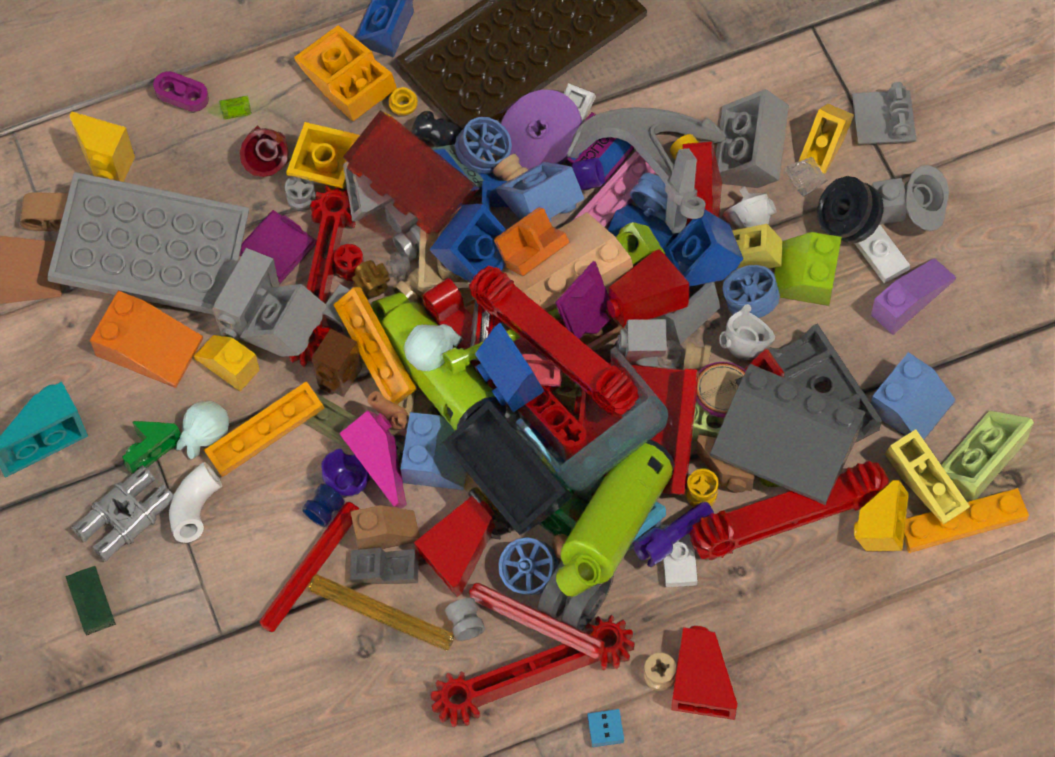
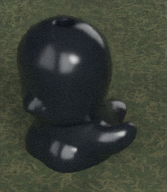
[411,111,461,150]

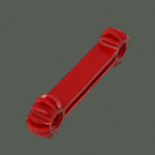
[289,185,356,367]
[469,265,639,417]
[689,461,889,560]
[430,615,635,728]

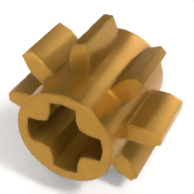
[352,260,390,298]

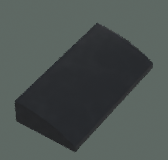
[442,400,573,535]

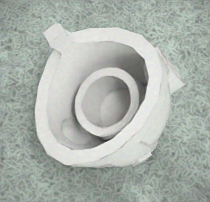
[723,186,777,230]
[719,304,775,360]

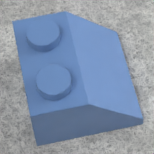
[496,162,585,222]
[871,352,955,440]
[401,412,467,490]

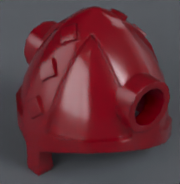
[240,125,291,177]

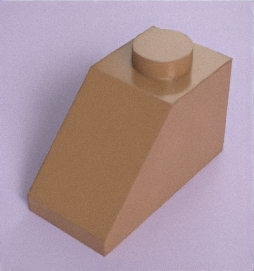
[696,435,755,492]
[351,505,420,550]

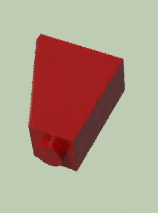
[682,141,722,226]
[607,249,689,328]
[414,495,495,597]
[671,626,738,720]

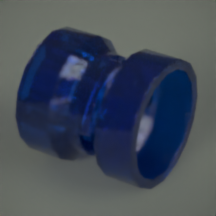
[301,483,345,527]

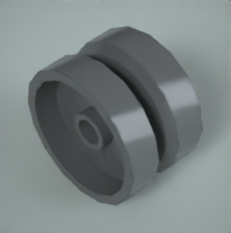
[538,562,614,631]

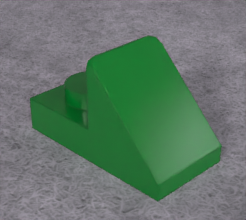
[122,421,181,474]

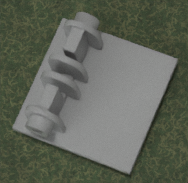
[852,82,916,145]

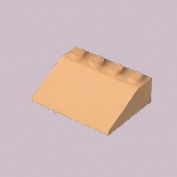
[502,212,633,322]

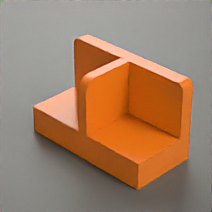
[494,207,569,276]

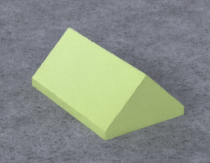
[941,410,1034,502]

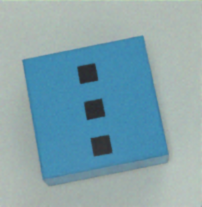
[587,709,624,748]

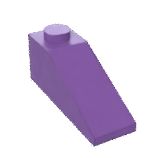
[871,258,956,335]

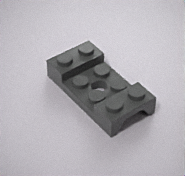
[768,323,882,443]

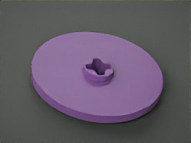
[501,90,582,170]

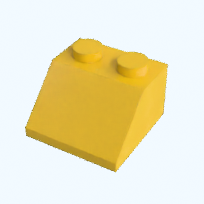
[69,112,135,182]
[286,122,363,188]

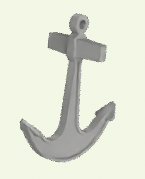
[567,107,727,233]

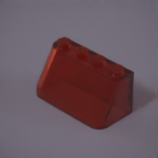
[343,110,479,235]

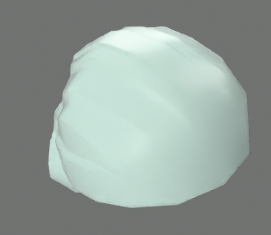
[404,324,463,371]
[176,401,229,460]

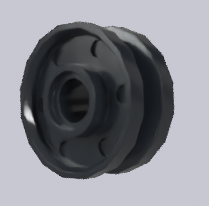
[817,176,884,244]

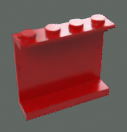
[568,362,699,495]

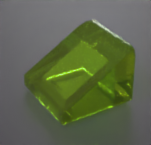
[219,95,252,120]

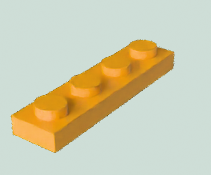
[333,287,416,405]
[204,381,325,477]
[904,488,1029,553]

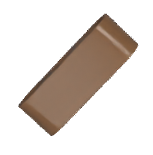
[20,192,69,231]

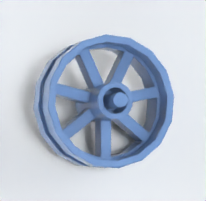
[455,117,512,173]
[630,173,668,222]
[722,265,780,318]
[498,537,559,596]

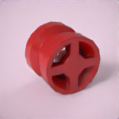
[333,244,364,281]

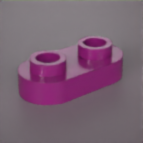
[153,71,209,112]

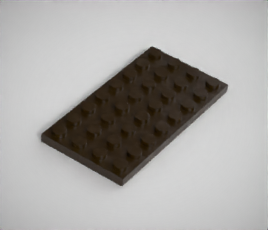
[396,0,647,140]

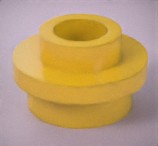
[389,87,418,116]

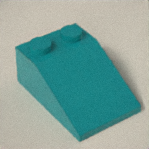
[0,382,88,478]

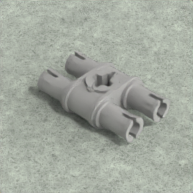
[72,465,173,562]

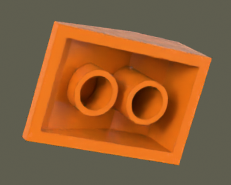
[90,291,203,388]

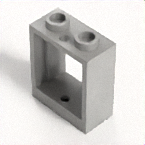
[213,248,280,345]

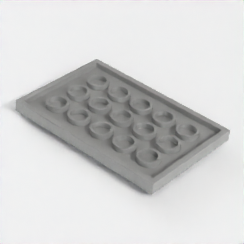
[48,172,249,315]

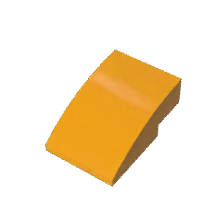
[294,25,397,121]

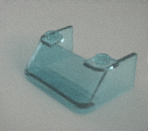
[516,346,668,491]

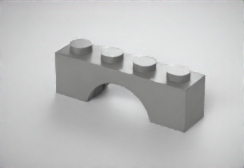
[613,319,667,367]

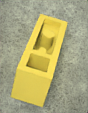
[732,224,782,269]
[885,429,970,525]

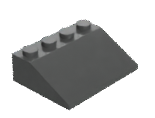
[710,364,865,505]

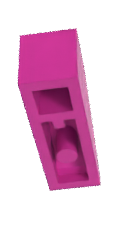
[339,411,407,508]

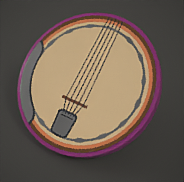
[696,362,746,418]

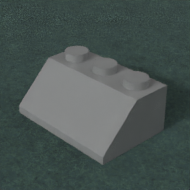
[715,89,789,188]

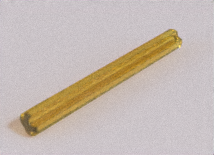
[309,574,454,651]

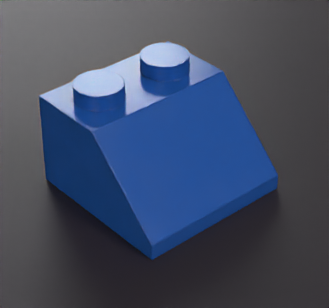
[429,204,506,283]
[664,210,743,286]
[475,323,545,412]

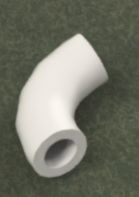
[169,462,222,543]

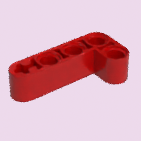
[422,278,497,390]
[517,381,591,465]

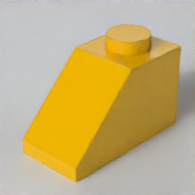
[798,103,854,174]
[194,335,260,392]
[854,480,909,551]

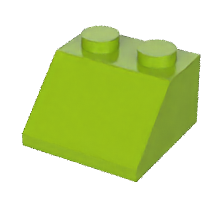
[774,232,842,306]

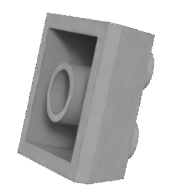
[650,282,721,344]
[240,284,327,357]

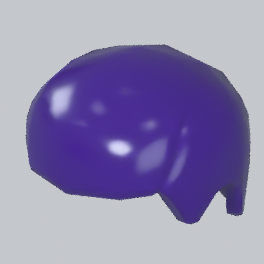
[321,449,370,496]

